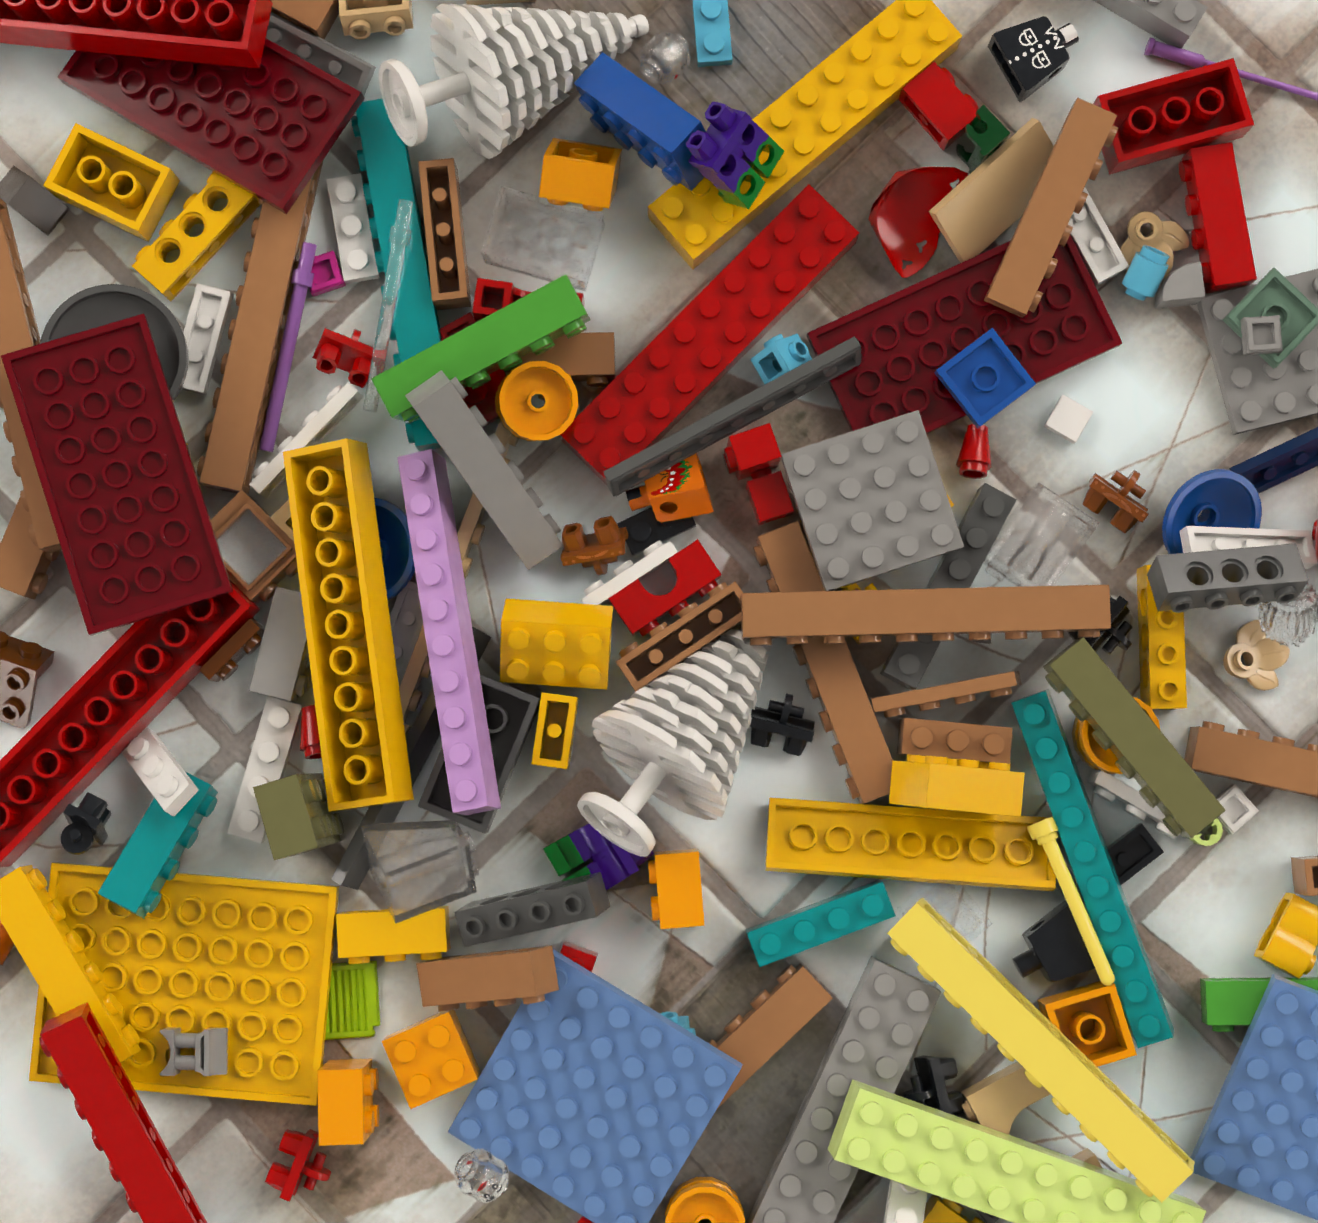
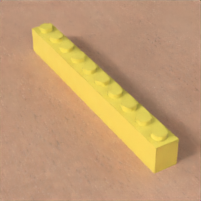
[887,897,1195,1203]

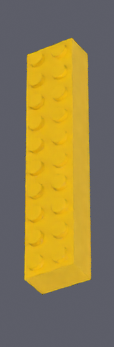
[648,0,962,270]
[283,438,414,812]

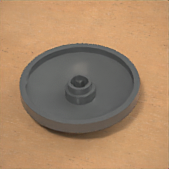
[40,284,188,402]

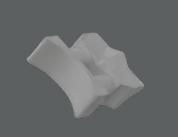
[160,1027,228,1076]

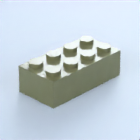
[253,773,344,860]

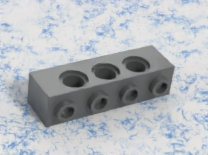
[1147,544,1309,613]
[454,872,610,947]

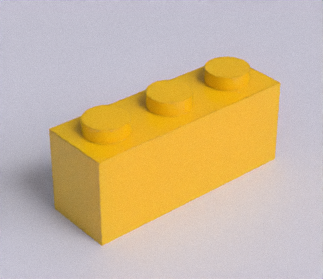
[336,906,451,964]

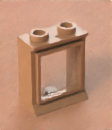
[211,490,298,604]

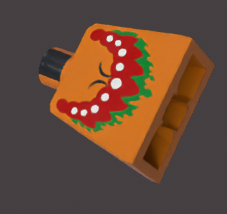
[626,453,714,523]

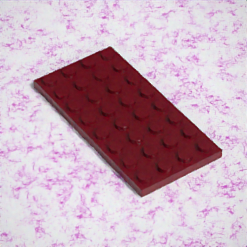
[58,38,365,214]
[806,235,1122,434]
[1,313,233,636]

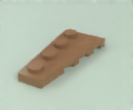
[871,671,1022,718]

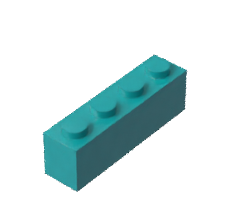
[98,772,218,919]
[745,880,896,967]

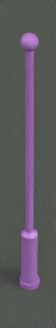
[1144,37,1318,100]

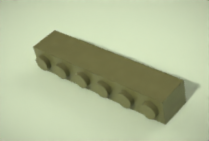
[1043,637,1226,838]

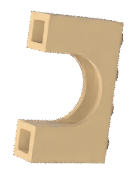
[961,1061,1102,1168]

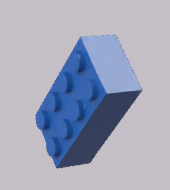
[574,52,706,191]

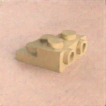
[339,0,413,40]

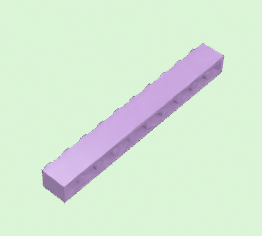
[397,449,501,815]

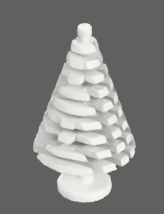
[379,3,649,159]
[577,623,774,857]

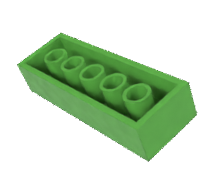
[371,274,591,423]

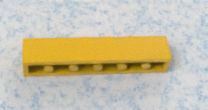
[0,865,141,1063]

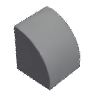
[1154,262,1205,309]

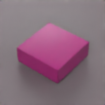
[309,250,346,297]

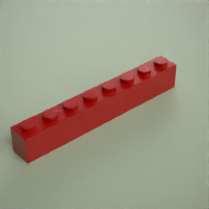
[39,1002,207,1223]

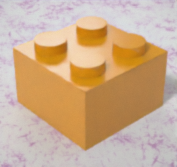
[539,138,622,211]
[648,849,705,929]
[1037,981,1137,1067]
[382,1010,481,1109]
[317,1058,380,1146]

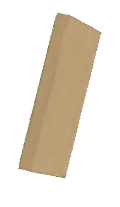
[929,118,1053,263]

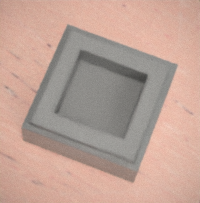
[1240,315,1283,355]

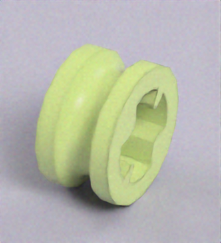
[1189,818,1223,846]

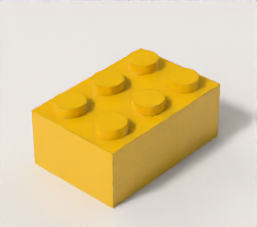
[43,123,180,242]
[500,598,613,690]
[889,754,1025,817]

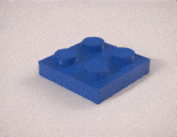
[934,328,1036,429]

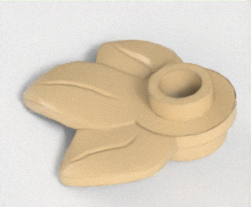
[1120,211,1189,278]
[1223,620,1290,691]

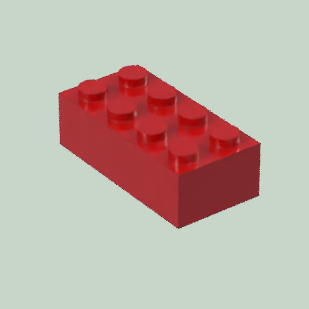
[1093,58,1255,175]

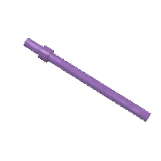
[259,242,317,452]

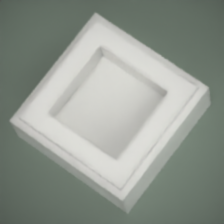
[1044,395,1093,444]
[1216,784,1259,834]

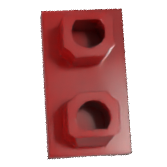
[312,328,385,388]
[265,1129,331,1202]

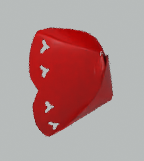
[868,167,968,278]

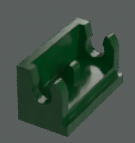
[956,105,1010,173]

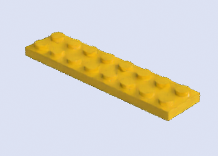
[765,797,1056,891]

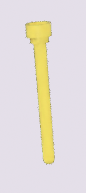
[1027,816,1115,986]

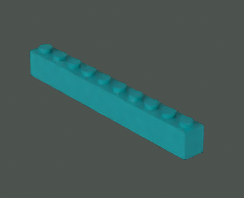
[351,98,442,452]
[1011,689,1174,1048]

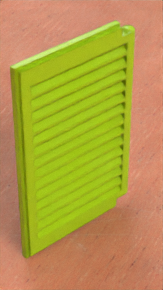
[325,960,380,1040]

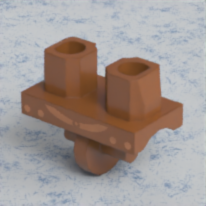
[1083,470,1149,533]
[560,516,629,575]

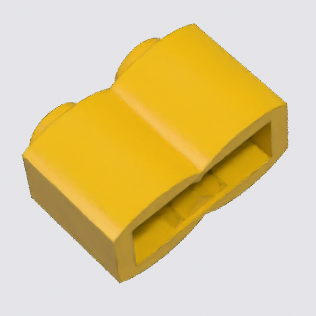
[1254,893,1318,979]

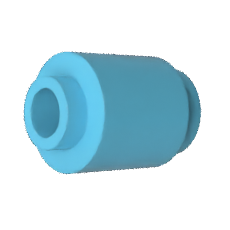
[1122,245,1170,301]

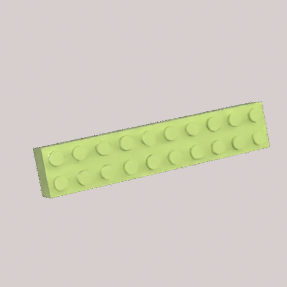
[828,1079,1206,1223]

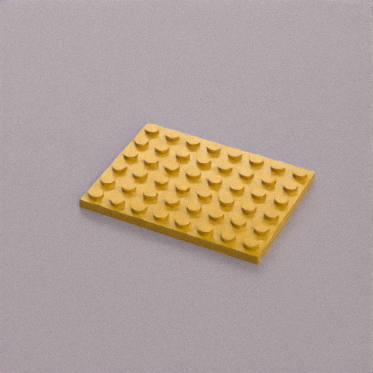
[29,862,339,1106]

